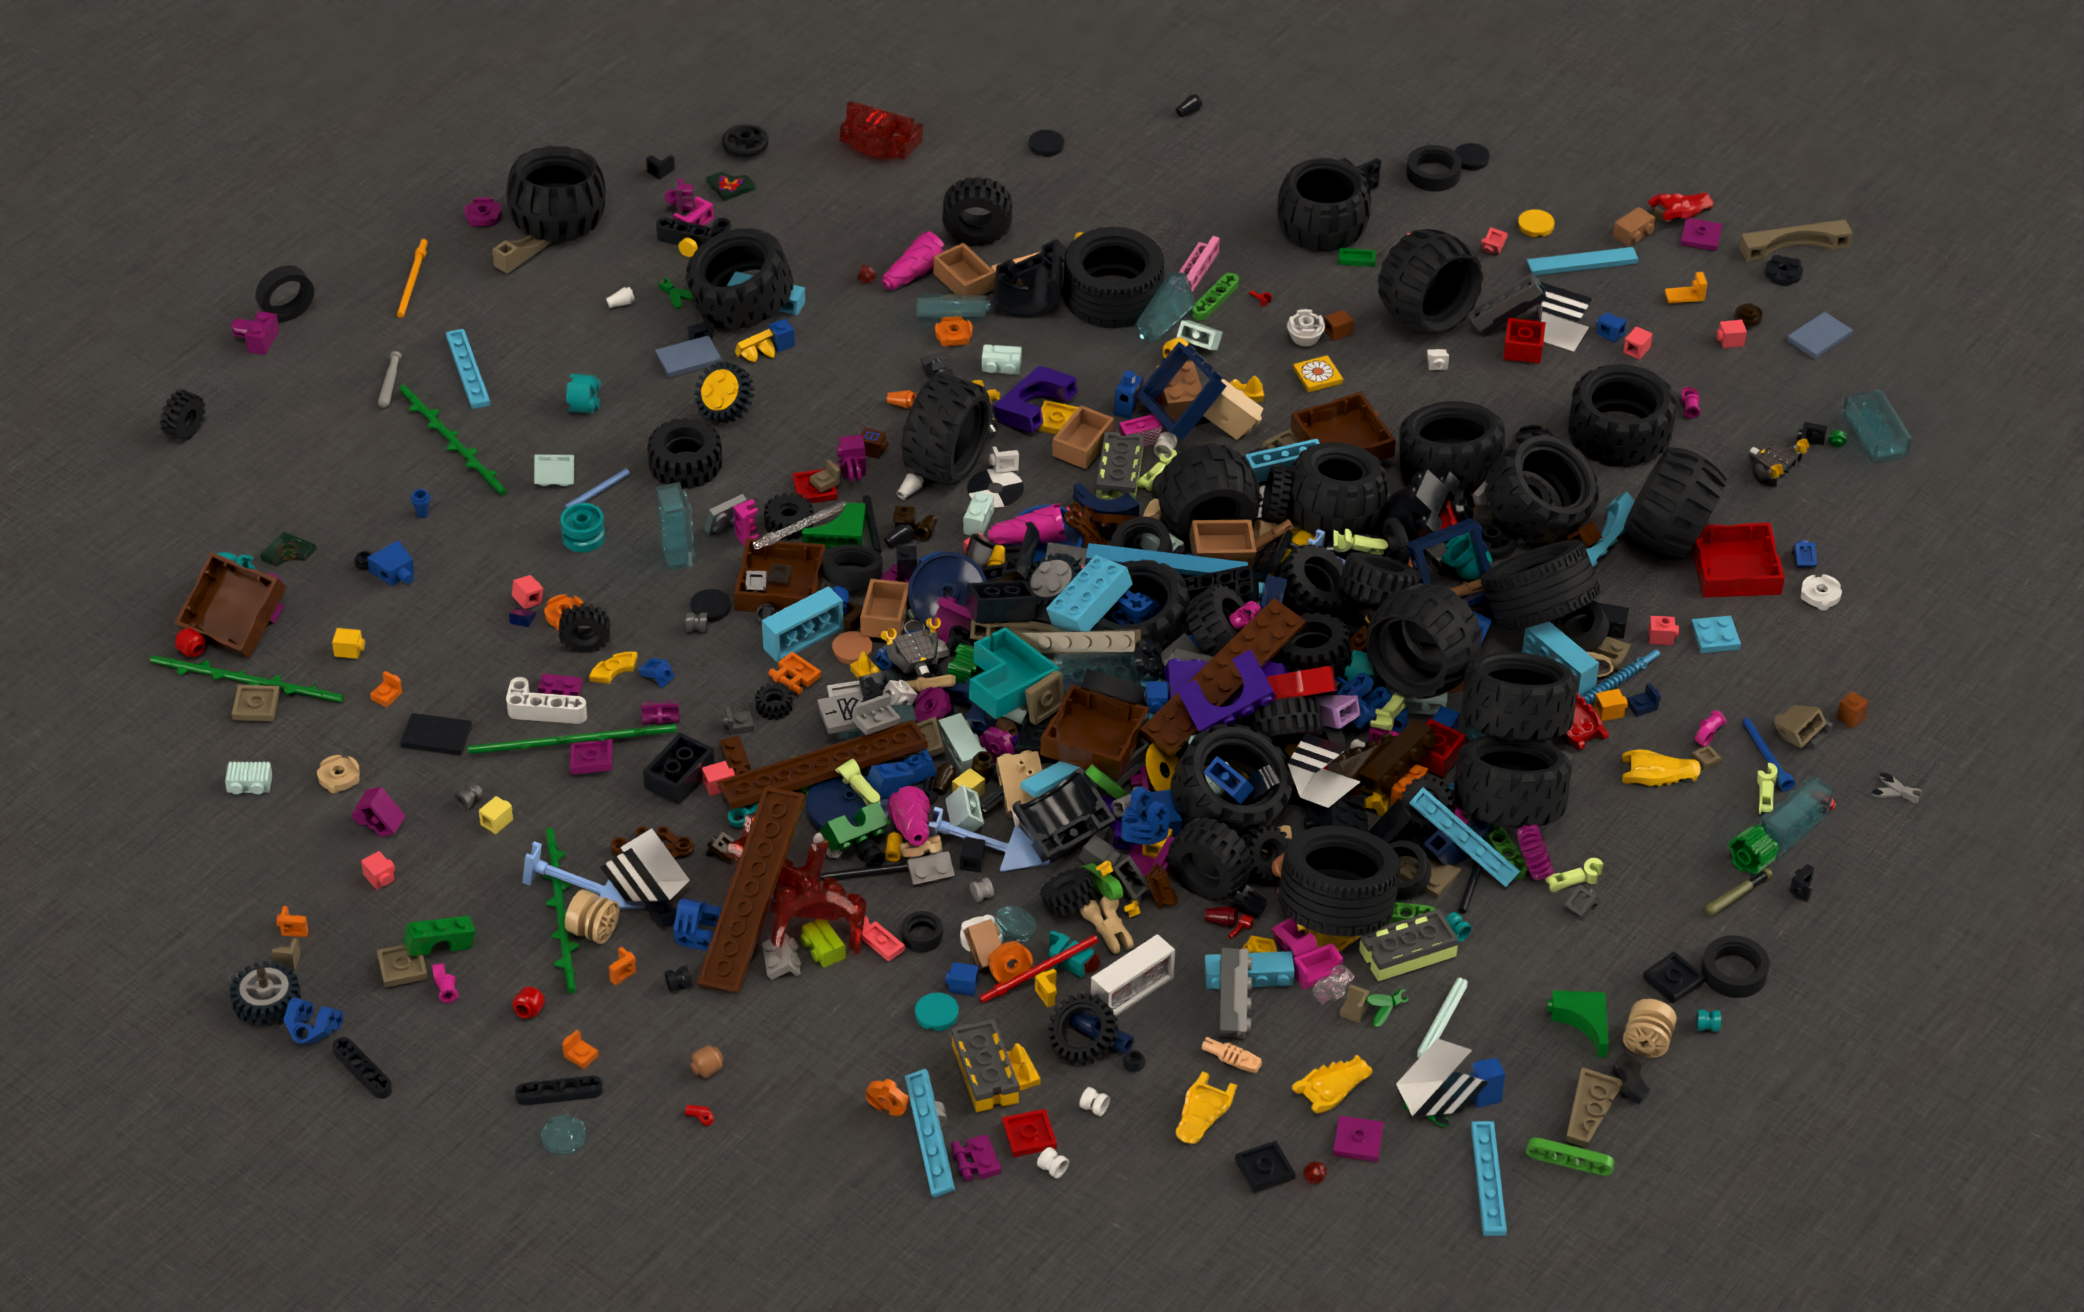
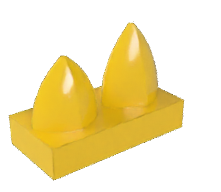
[735,329,775,362]
[1230,375,1264,402]
[850,651,881,679]
[1360,785,1392,816]
[1007,1043,1041,1091]

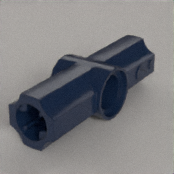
[1069,1011,1134,1054]

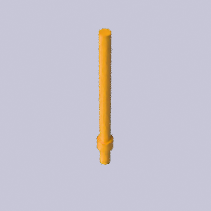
[397,239,428,318]

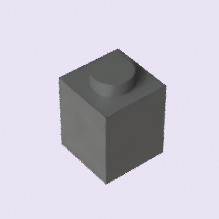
[1078,834,1115,866]

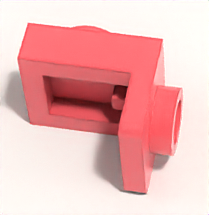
[1480,227,1508,255]

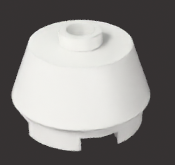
[1287,309,1325,346]

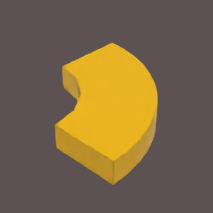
[589,652,638,684]

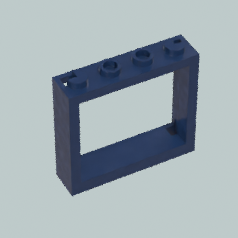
[1136,342,1227,440]
[1406,518,1492,607]

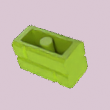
[800,917,846,968]

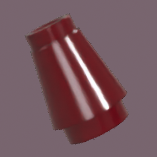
[1205,906,1238,927]

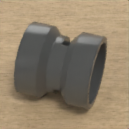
[686,612,708,632]
[454,781,484,810]

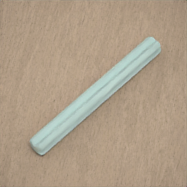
[1417,977,1468,1058]

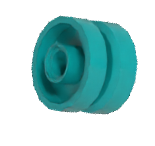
[560,503,605,553]

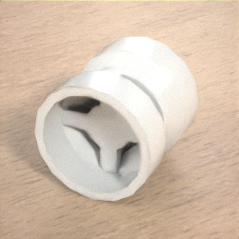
[1154,432,1177,458]
[1079,1087,1110,1116]
[1037,1147,1069,1178]

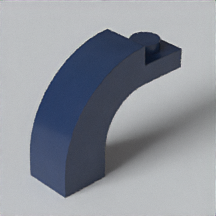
[1073,483,1140,524]
[1259,575,1287,610]
[945,678,997,732]
[1424,818,1493,865]

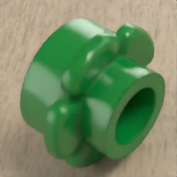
[1828,430,1847,447]

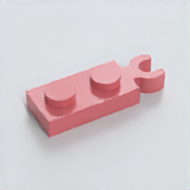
[852,915,905,962]

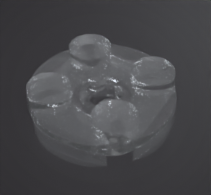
[1313,964,1355,1004]

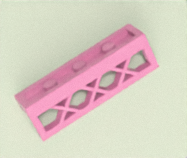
[1170,236,1220,295]

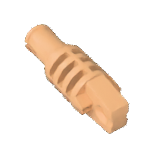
[1202,1037,1262,1074]

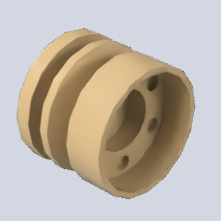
[565,889,620,944]
[1623,999,1677,1058]

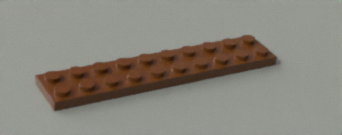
[1140,598,1306,757]
[717,720,928,810]
[697,786,806,994]

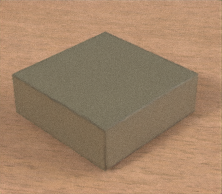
[1691,745,1721,771]

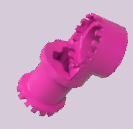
[1680,386,1701,419]
[1229,601,1261,630]
[1694,710,1727,747]
[432,963,459,1004]

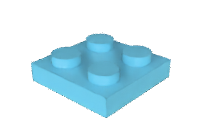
[1691,616,1741,653]

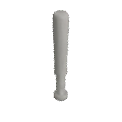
[378,351,402,408]

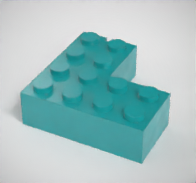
[969,627,1060,719]

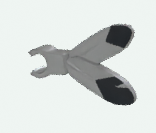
[1871,772,1922,803]

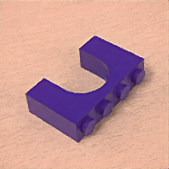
[993,365,1078,433]
[1177,649,1277,733]
[1164,658,1244,717]

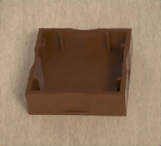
[1291,392,1396,461]
[734,538,826,613]
[174,552,287,658]
[1040,684,1150,779]

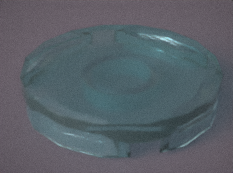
[994,906,1037,941]
[541,1115,587,1156]

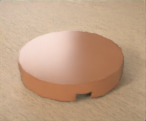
[832,631,872,665]

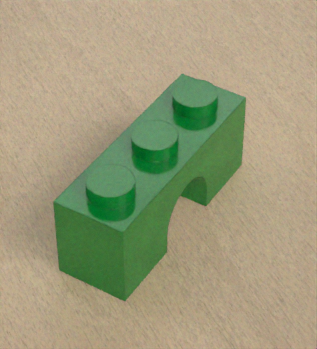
[820,802,890,852]
[403,915,476,956]

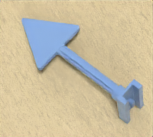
[928,807,1050,873]
[522,841,645,910]

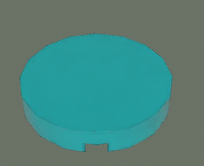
[915,993,959,1031]

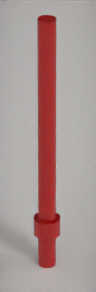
[979,934,1099,1003]

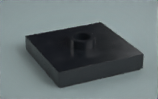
[1643,951,1705,1003]
[1235,1141,1296,1192]

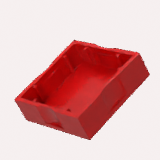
[1691,523,1785,598]
[1266,666,1338,700]

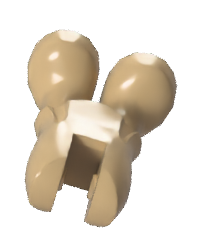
[1080,896,1134,954]

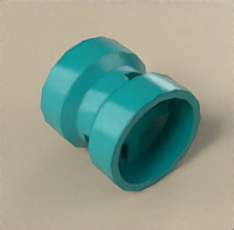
[1445,912,1472,942]
[1696,1009,1721,1032]

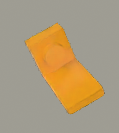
[1665,272,1707,303]

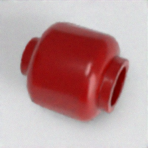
[175,627,206,658]
[512,986,545,1019]

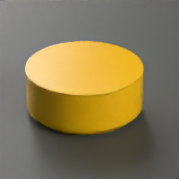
[678,238,698,257]

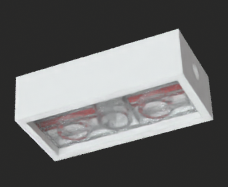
[1091,934,1175,1015]

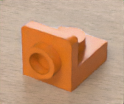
[370,671,403,708]
[277,906,309,937]
[609,947,636,986]
[562,1030,599,1070]

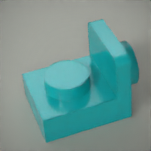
[1048,930,1070,969]

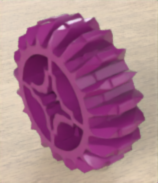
[1517,824,1554,881]

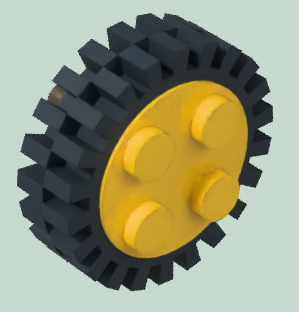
[694,361,755,423]

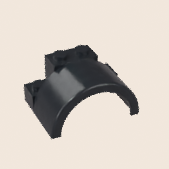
[993,239,1066,318]
[1380,469,1460,542]
[965,522,1040,582]
[1012,767,1116,863]

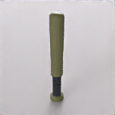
[1704,867,1773,916]

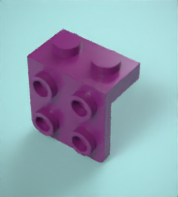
[929,596,973,645]
[1128,836,1174,879]

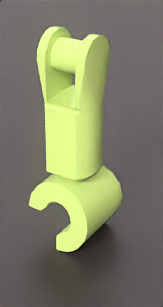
[1138,450,1177,491]
[1333,529,1388,555]
[1370,692,1406,731]
[835,759,880,806]
[1757,763,1778,815]
[1545,858,1603,892]

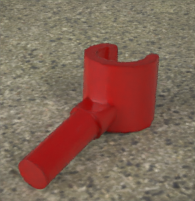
[1249,290,1272,307]
[1228,914,1254,939]

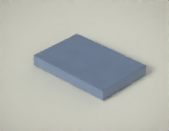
[1787,312,1853,359]
[655,335,722,378]

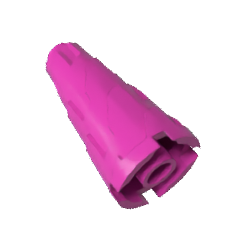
[881,231,947,290]
[987,503,1066,545]
[887,786,930,846]

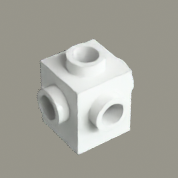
[883,680,918,711]

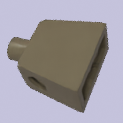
[1774,705,1827,748]

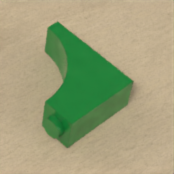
[802,503,866,549]
[1547,990,1609,1058]

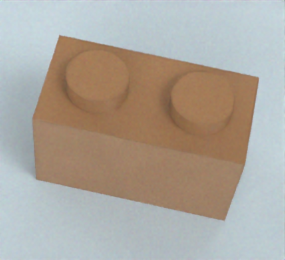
[1613,207,1655,247]
[963,919,1001,971]

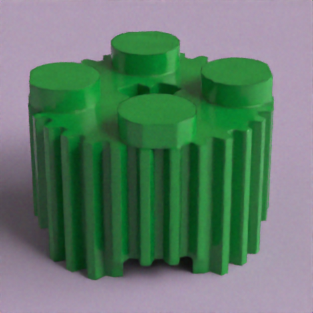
[946,643,985,684]
[1728,825,1779,875]

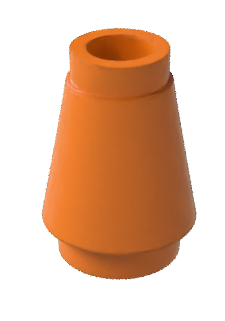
[887,390,916,409]

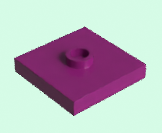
[1680,218,1723,251]
[570,739,613,775]
[1333,1115,1384,1162]

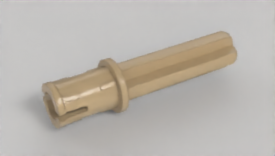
[905,675,956,693]

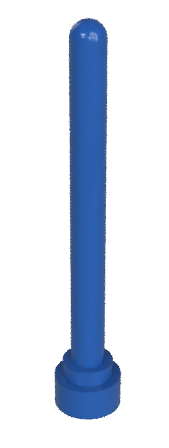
[1743,718,1795,791]

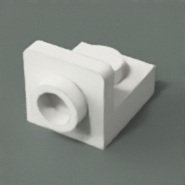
[1427,349,1449,370]
[989,447,1019,473]

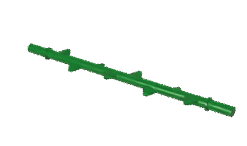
[399,384,507,496]
[150,655,344,703]
[468,724,676,754]
[543,828,579,994]

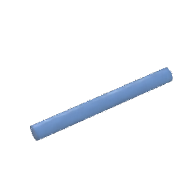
[564,468,630,509]

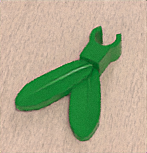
[659,277,694,309]
[1366,989,1409,1027]

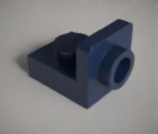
[1627,683,1661,717]

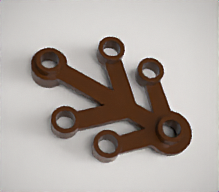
[1064,502,1116,546]
[611,826,694,859]

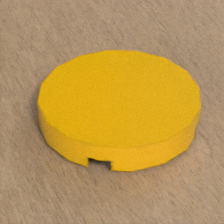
[1518,209,1554,237]

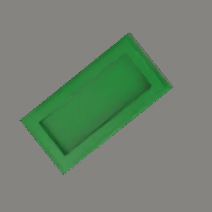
[1338,248,1376,267]

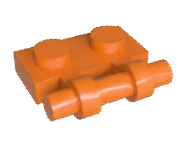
[768,652,822,695]

